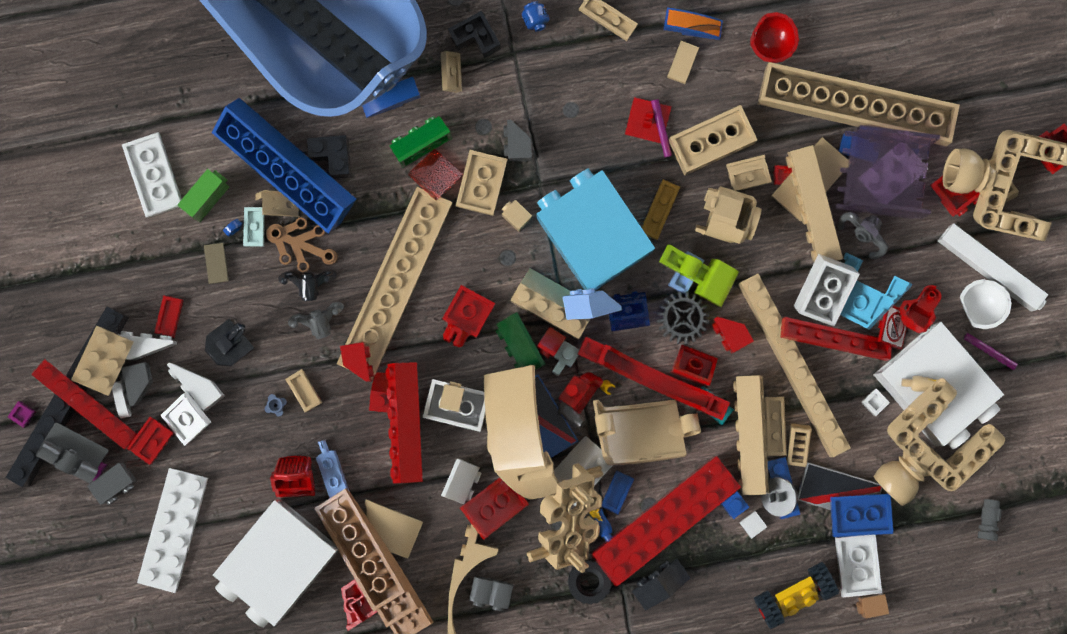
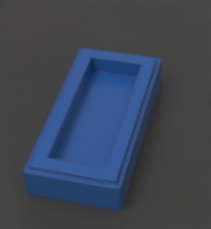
[602,470,634,514]

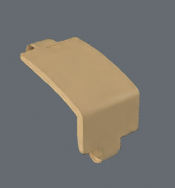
[593,400,701,466]

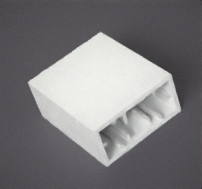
[873,322,1004,449]
[213,499,338,628]

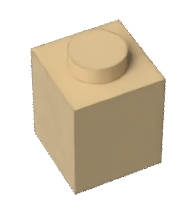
[502,200,532,232]
[439,381,465,412]

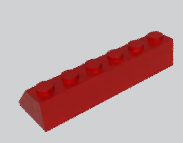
[386,362,423,483]

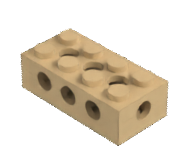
[669,105,757,176]

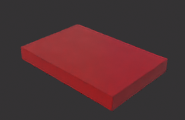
[460,478,529,540]

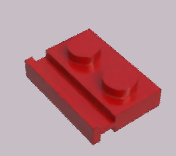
[127,416,174,465]

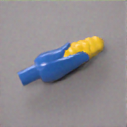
[590,509,612,541]

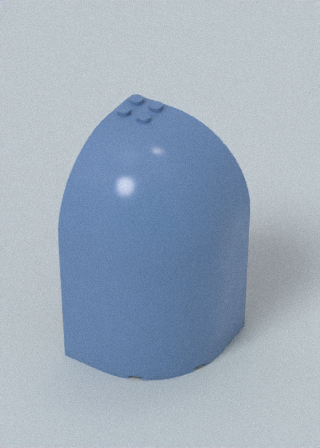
[200,0,427,117]

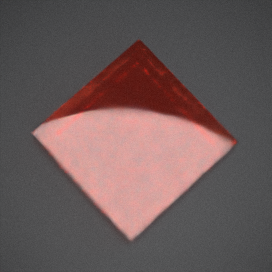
[408,148,463,201]

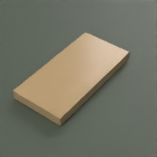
[771,137,851,221]

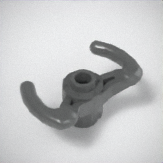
[837,212,889,259]
[288,302,344,339]

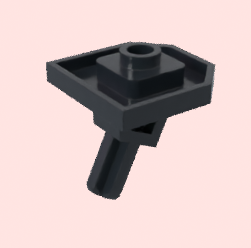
[205,319,254,367]

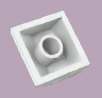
[441,458,482,504]

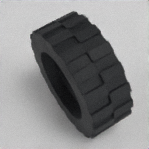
[568,560,612,604]

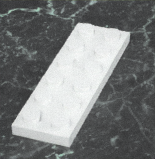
[137,468,208,593]

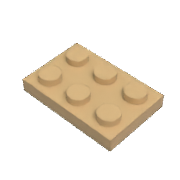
[456,150,508,216]
[71,325,134,396]

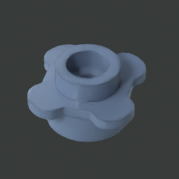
[264,394,287,416]

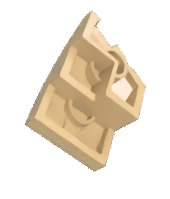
[365,500,423,558]

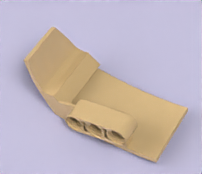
[484,365,559,500]

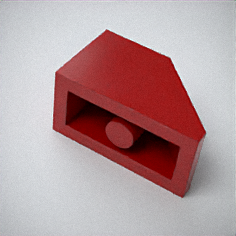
[369,372,389,412]

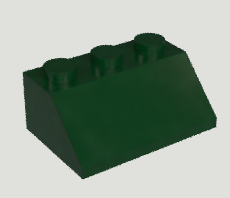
[495,312,545,371]

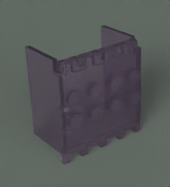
[835,125,940,219]

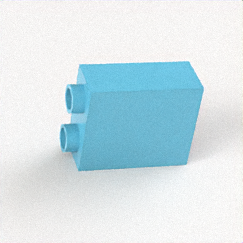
[537,168,655,291]

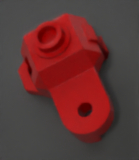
[899,285,941,333]

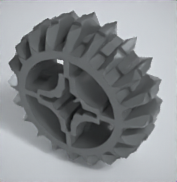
[657,292,709,344]

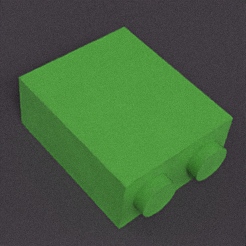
[177,169,229,222]

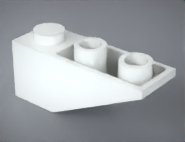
[118,331,177,360]
[167,363,225,411]

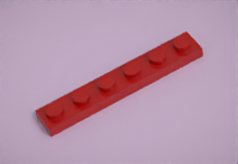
[780,317,892,361]
[31,359,137,450]

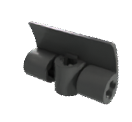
[36,423,108,484]

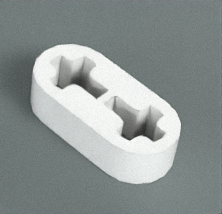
[112,381,132,419]

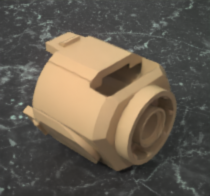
[695,186,762,244]

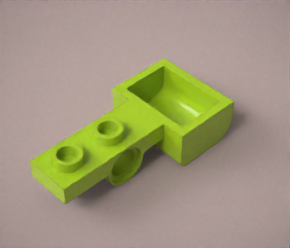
[659,245,739,307]

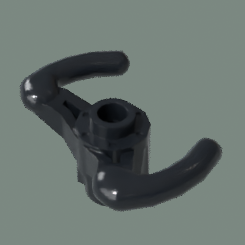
[278,269,337,301]

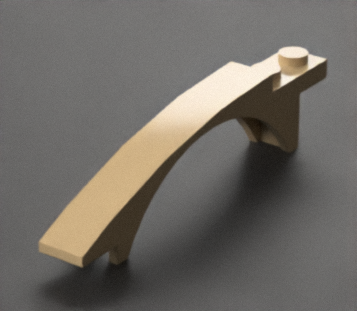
[448,524,498,634]

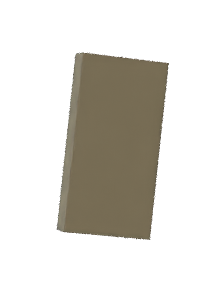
[204,243,229,284]

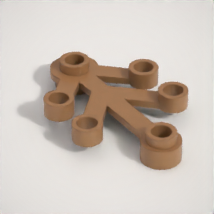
[266,217,338,273]

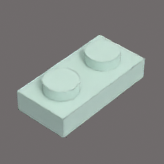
[243,207,265,247]

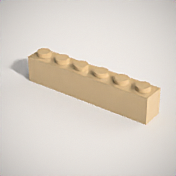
[786,145,843,262]
[733,375,769,495]

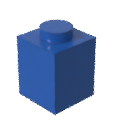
[721,491,749,519]

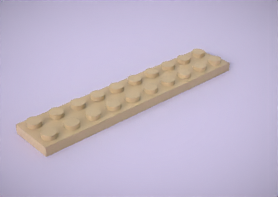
[337,187,453,380]

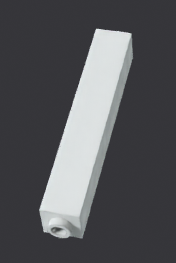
[938,224,1048,311]

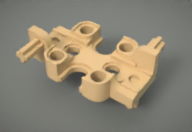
[527,463,603,573]

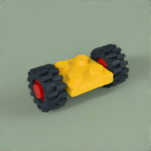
[754,562,839,629]

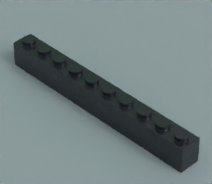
[5,306,129,487]

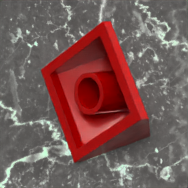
[671,344,718,387]

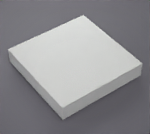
[161,392,211,446]

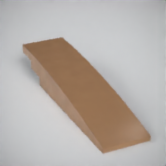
[314,488,434,634]

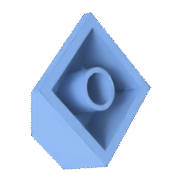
[563,288,622,320]

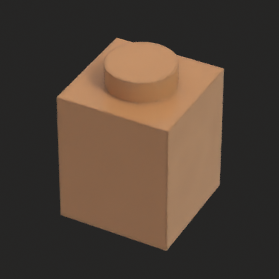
[856,593,889,618]

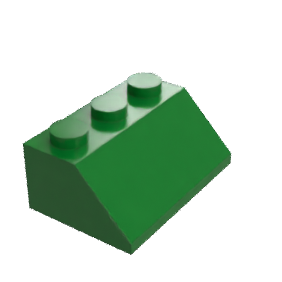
[389,116,452,168]

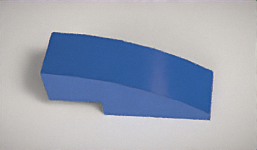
[362,77,421,118]

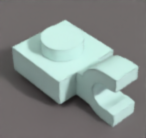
[552,341,579,376]

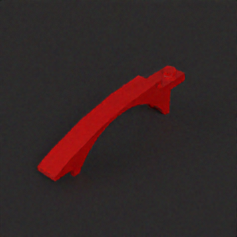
[577,337,730,420]

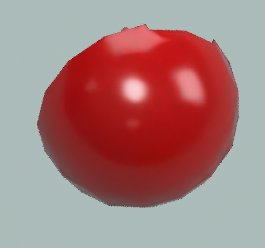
[750,12,799,63]

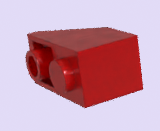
[712,317,754,354]
[537,327,566,359]
[340,342,374,382]

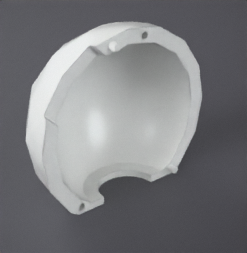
[960,279,1012,329]

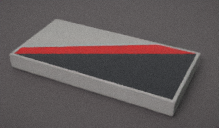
[797,462,882,510]

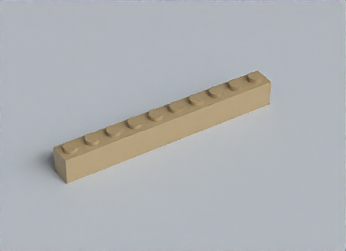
[738,274,851,457]

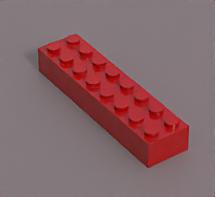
[591,456,741,586]

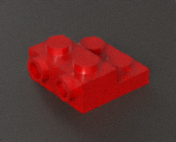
[930,175,980,217]

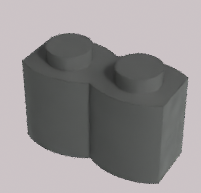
[469,576,514,611]

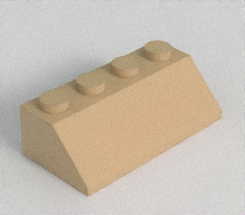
[511,268,591,340]

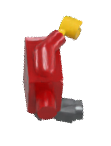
[558,372,615,430]

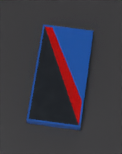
[535,374,578,458]

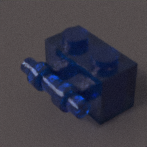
[609,291,650,331]

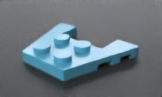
[840,252,912,330]

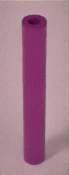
[651,99,672,158]
[963,333,1018,370]

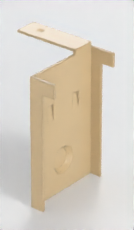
[256,190,300,217]

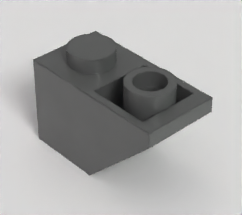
[503,120,532,162]
[120,363,153,407]

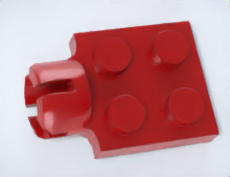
[442,285,495,348]

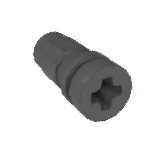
[977,499,1002,541]

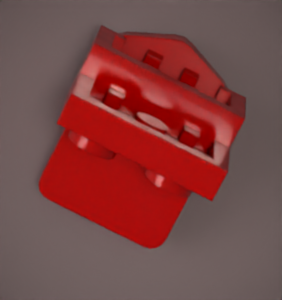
[270,456,316,497]

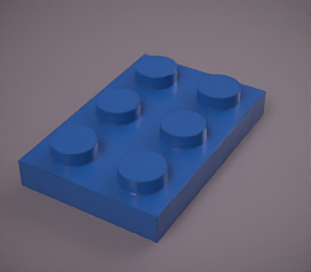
[830,494,893,537]

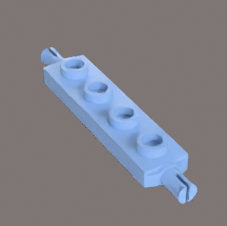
[316,440,350,498]

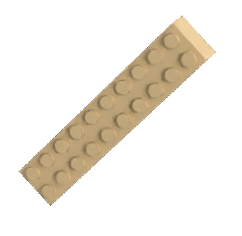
[758,62,960,146]

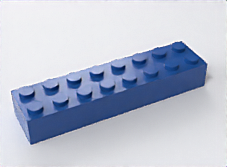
[211,98,356,234]

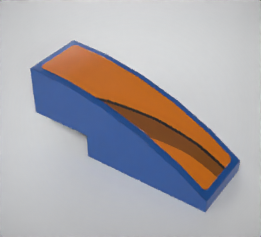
[663,7,723,40]

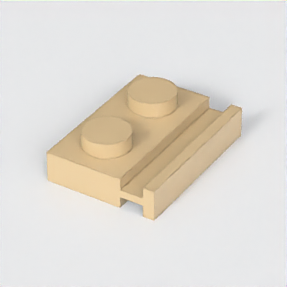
[726,155,772,191]

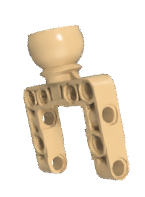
[943,130,1067,241]
[873,378,1005,506]

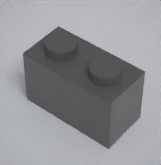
[87,462,137,506]

